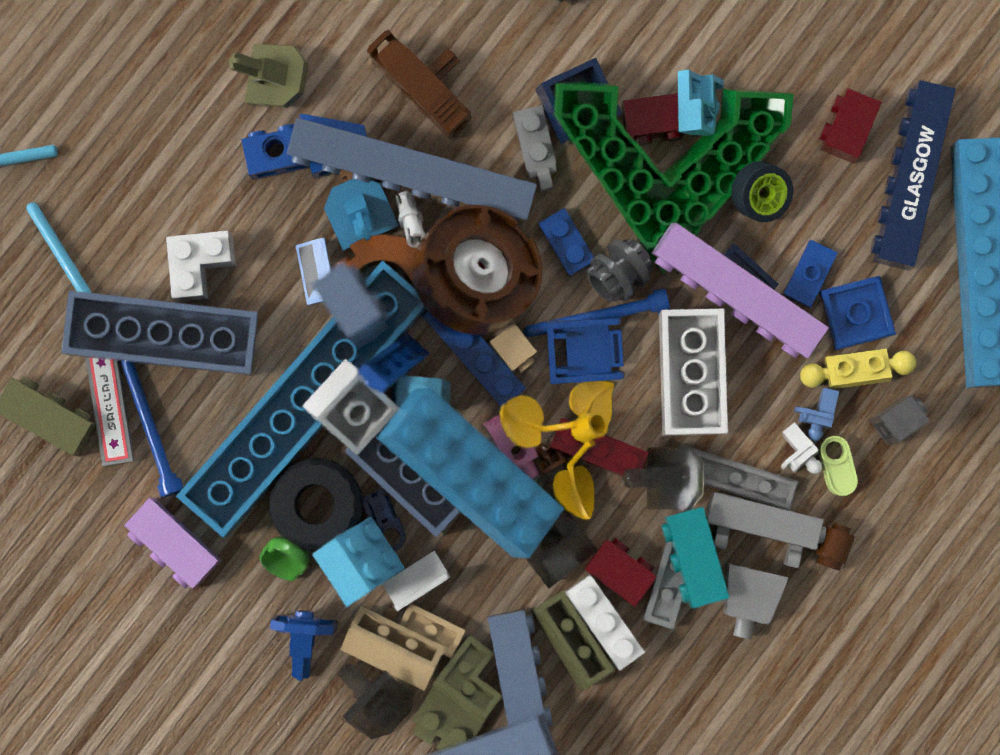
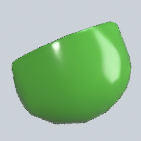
[259,536,310,581]

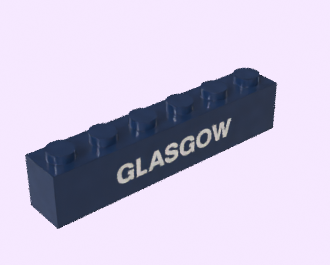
[870,80,956,271]

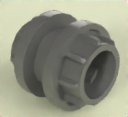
[587,239,653,302]

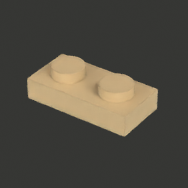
[399,603,466,658]

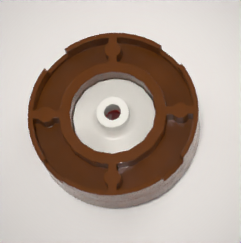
[412,205,542,335]

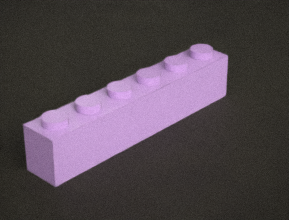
[651,223,829,359]

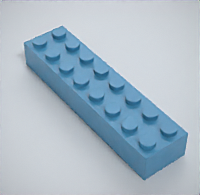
[950,138,1000,388]

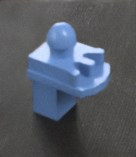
[794,388,839,441]

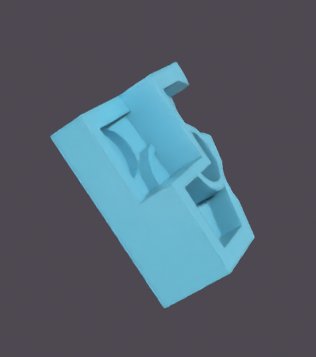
[678,70,724,136]

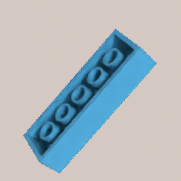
[377,387,565,558]

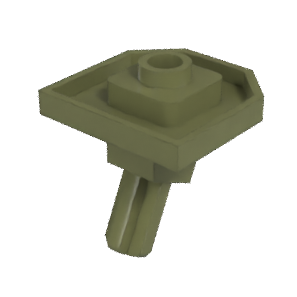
[228,44,308,108]

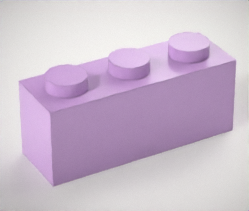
[124,498,222,589]

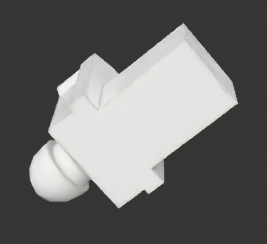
[781,422,822,474]

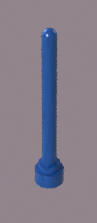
[524,288,670,337]
[121,361,184,498]

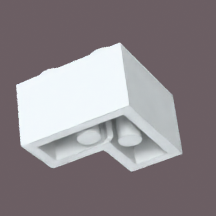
[166,231,236,302]

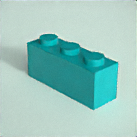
[661,507,730,608]

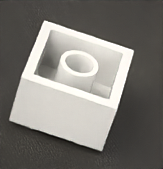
[303,359,399,455]

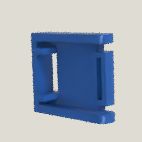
[546,316,624,384]

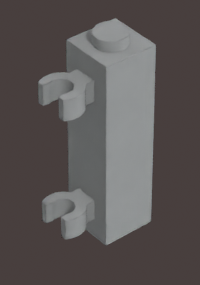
[706,492,826,568]

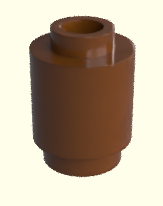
[816,523,855,571]

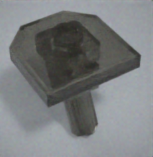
[622,447,704,510]
[338,663,414,740]

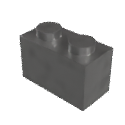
[869,395,930,445]

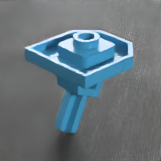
[324,179,399,250]

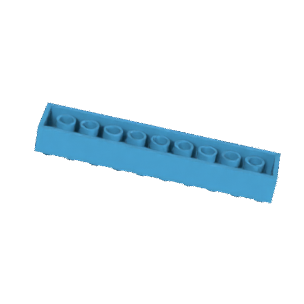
[176,261,427,537]

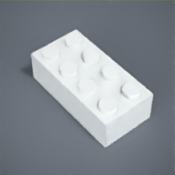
[659,309,728,436]

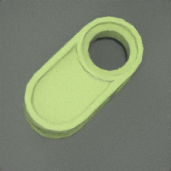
[818,436,858,496]

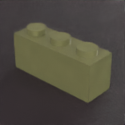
[0,376,96,457]
[530,591,614,690]

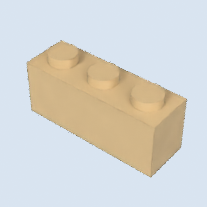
[340,606,445,691]

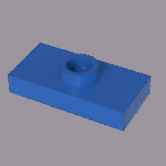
[782,239,838,308]

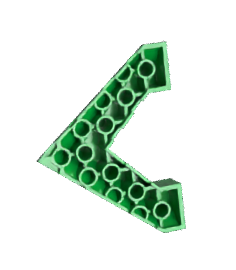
[554,82,794,274]

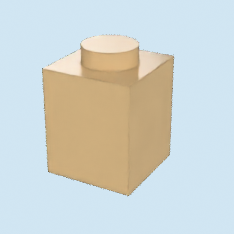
[490,323,537,373]

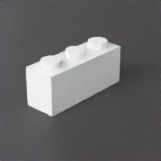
[564,574,645,671]

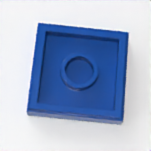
[819,276,896,351]

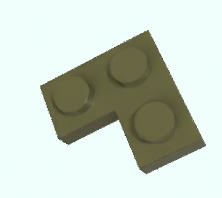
[432,635,502,723]

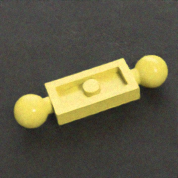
[800,349,916,389]

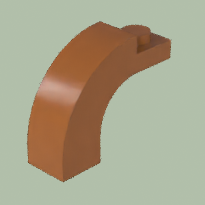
[334,235,417,286]

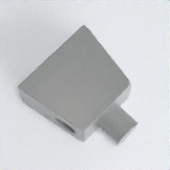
[723,563,788,640]

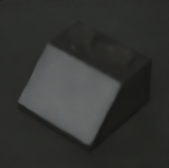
[525,495,598,589]

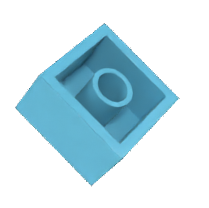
[312,517,405,607]

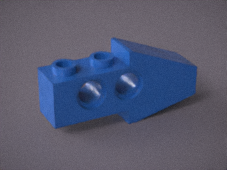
[241,114,367,180]

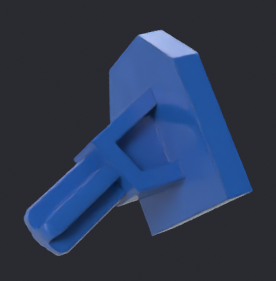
[270,610,338,681]

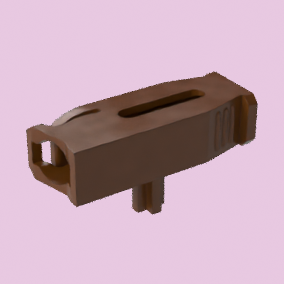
[366,30,472,140]

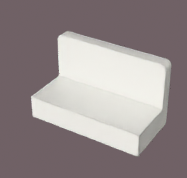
[382,551,451,611]

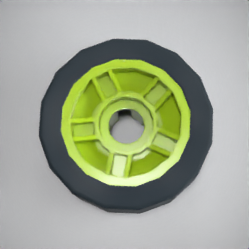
[731,161,794,222]

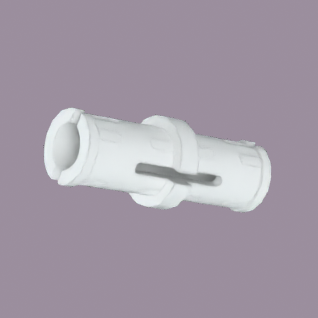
[395,191,425,248]

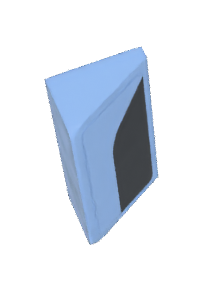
[296,238,332,305]

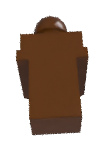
[535,443,566,485]

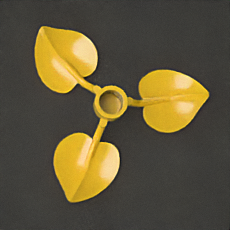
[500,381,614,520]

